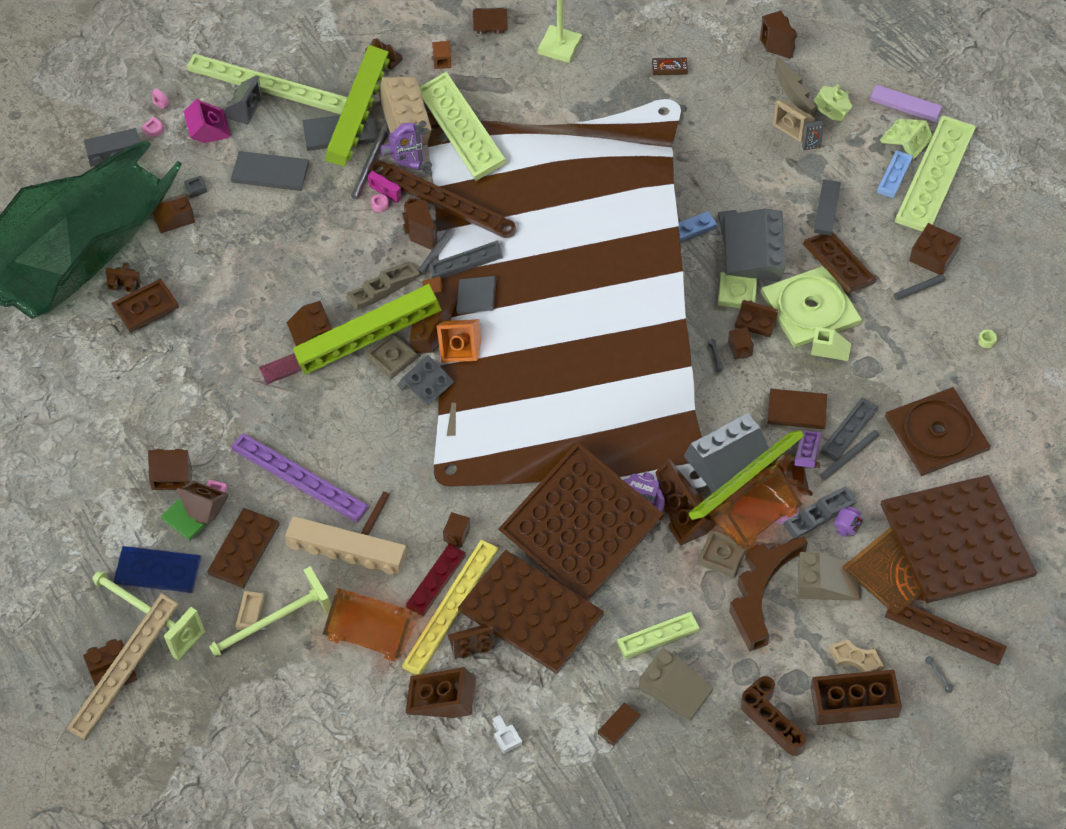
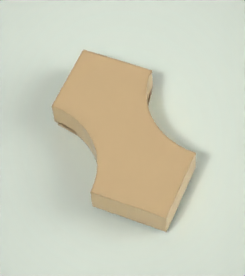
[829,639,884,672]

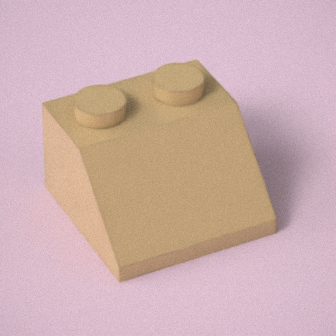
[773,100,815,142]

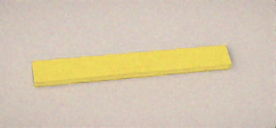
[402,540,498,675]

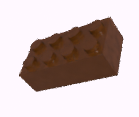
[810,669,902,725]

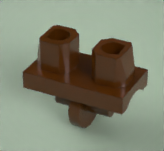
[105,263,141,293]

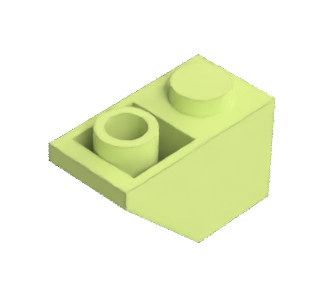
[811,327,851,361]

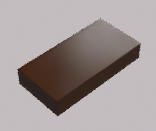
[598,702,640,746]

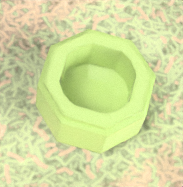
[978,330,997,348]

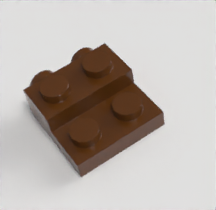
[83,639,138,687]

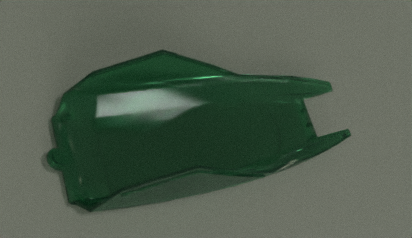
[0,140,182,319]

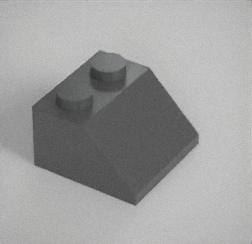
[226,76,262,125]

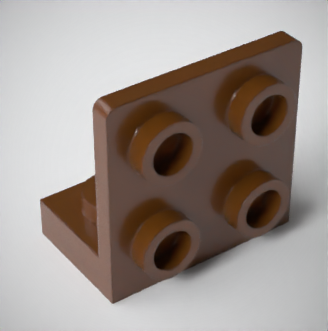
[448,626,494,659]

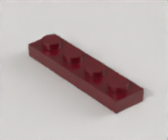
[406,544,466,617]

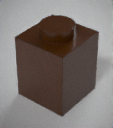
[728,327,754,360]
[443,512,470,547]

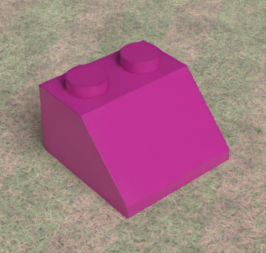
[184,99,231,143]

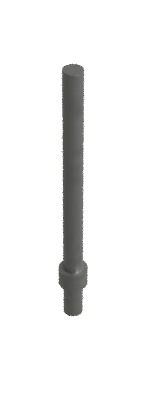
[351,118,389,199]

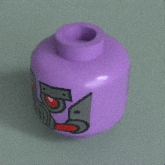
[833,506,863,537]

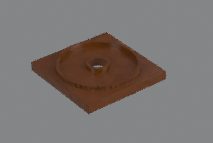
[885,387,991,476]

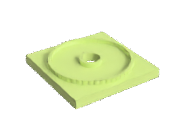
[761,266,862,348]

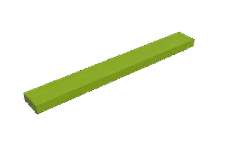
[689,430,804,520]

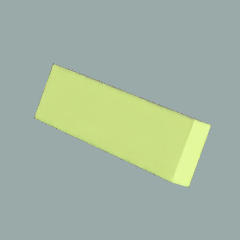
[617,612,700,659]

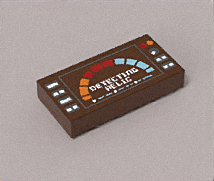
[652,57,688,75]

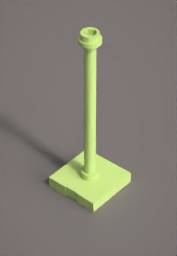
[538,0,582,63]
[209,566,335,657]
[93,571,205,661]

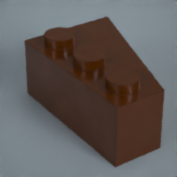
[409,293,457,353]

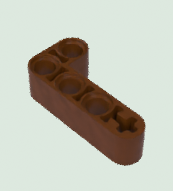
[741,676,806,756]

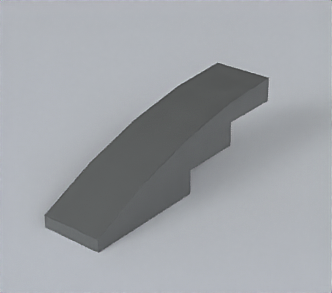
[814,179,841,236]
[783,486,857,538]

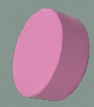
[371,194,389,212]

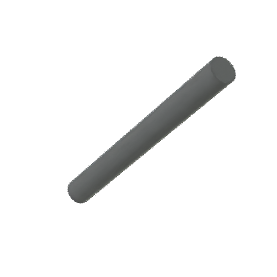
[820,430,879,480]

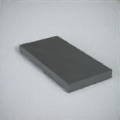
[303,111,377,151]
[231,151,309,191]

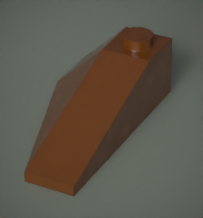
[655,459,719,545]

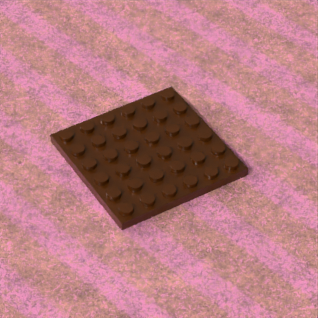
[498,442,665,601]
[880,475,1037,604]

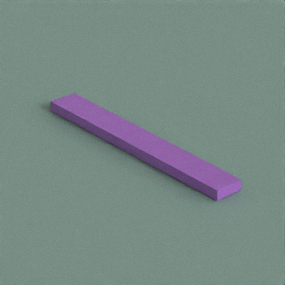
[231,433,369,523]

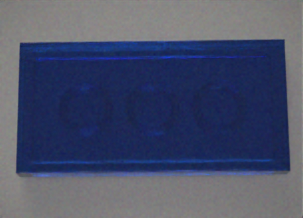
[114,546,201,593]

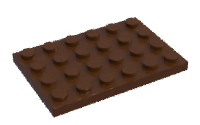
[458,550,604,674]

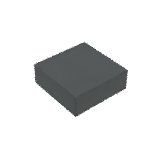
[184,176,207,198]

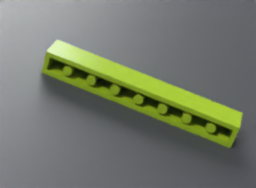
[325,45,390,167]
[292,284,441,375]

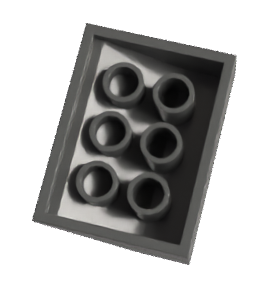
[724,208,785,282]
[684,413,771,493]

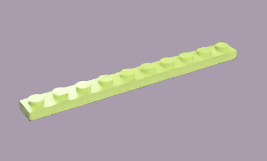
[187,54,348,114]

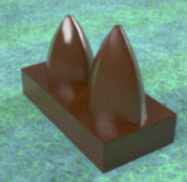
[365,38,403,70]

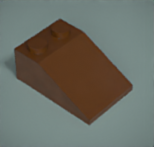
[405,667,476,718]

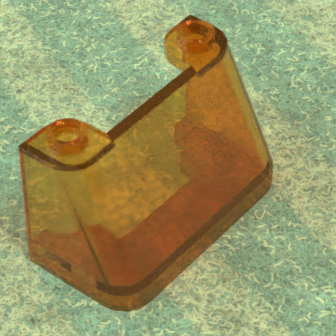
[708,465,802,550]
[322,588,419,662]

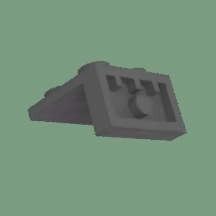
[397,355,454,406]

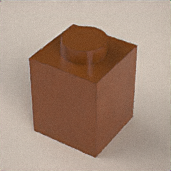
[432,41,451,69]

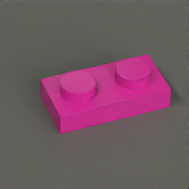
[368,171,402,203]

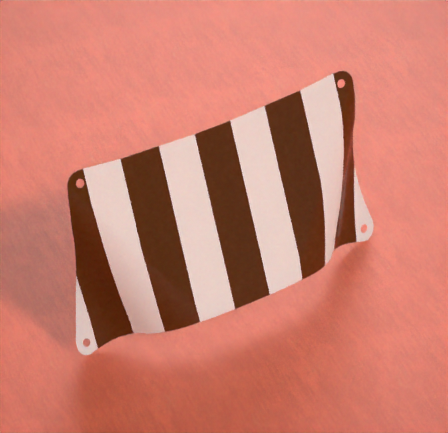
[428,99,706,488]

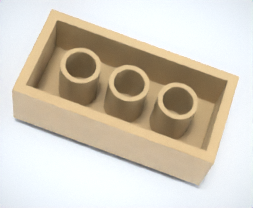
[378,77,432,144]

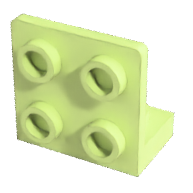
[880,118,933,159]

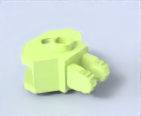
[813,84,852,121]

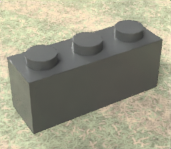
[84,128,143,167]

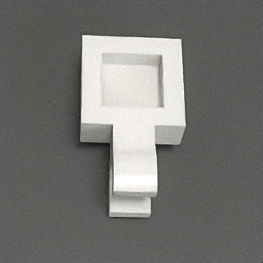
[492,715,522,754]

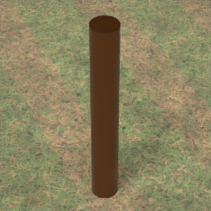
[361,492,390,535]

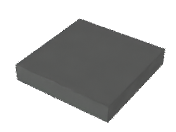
[456,276,497,314]

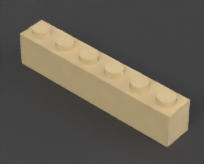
[285,516,407,575]

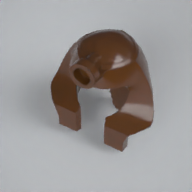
[764,454,820,496]

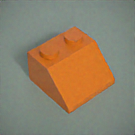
[437,319,482,363]

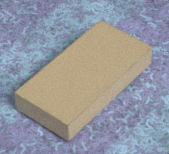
[235,591,265,630]

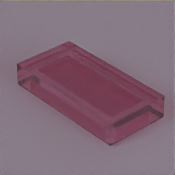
[259,353,302,384]

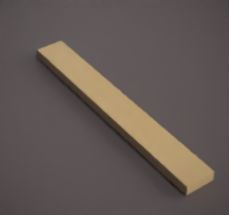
[67,593,179,741]

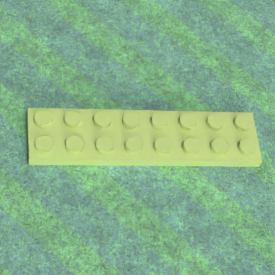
[419,72,507,181]
[895,115,976,232]

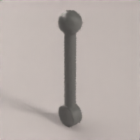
[709,339,723,372]
[925,656,953,693]

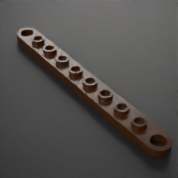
[369,160,516,238]

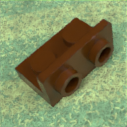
[735,300,778,338]

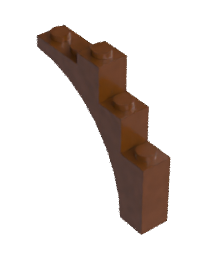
[729,536,808,652]

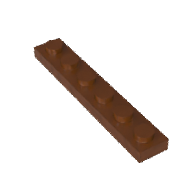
[885,598,1007,666]

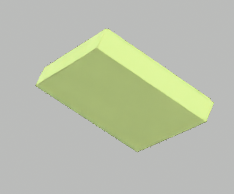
[717,272,757,308]

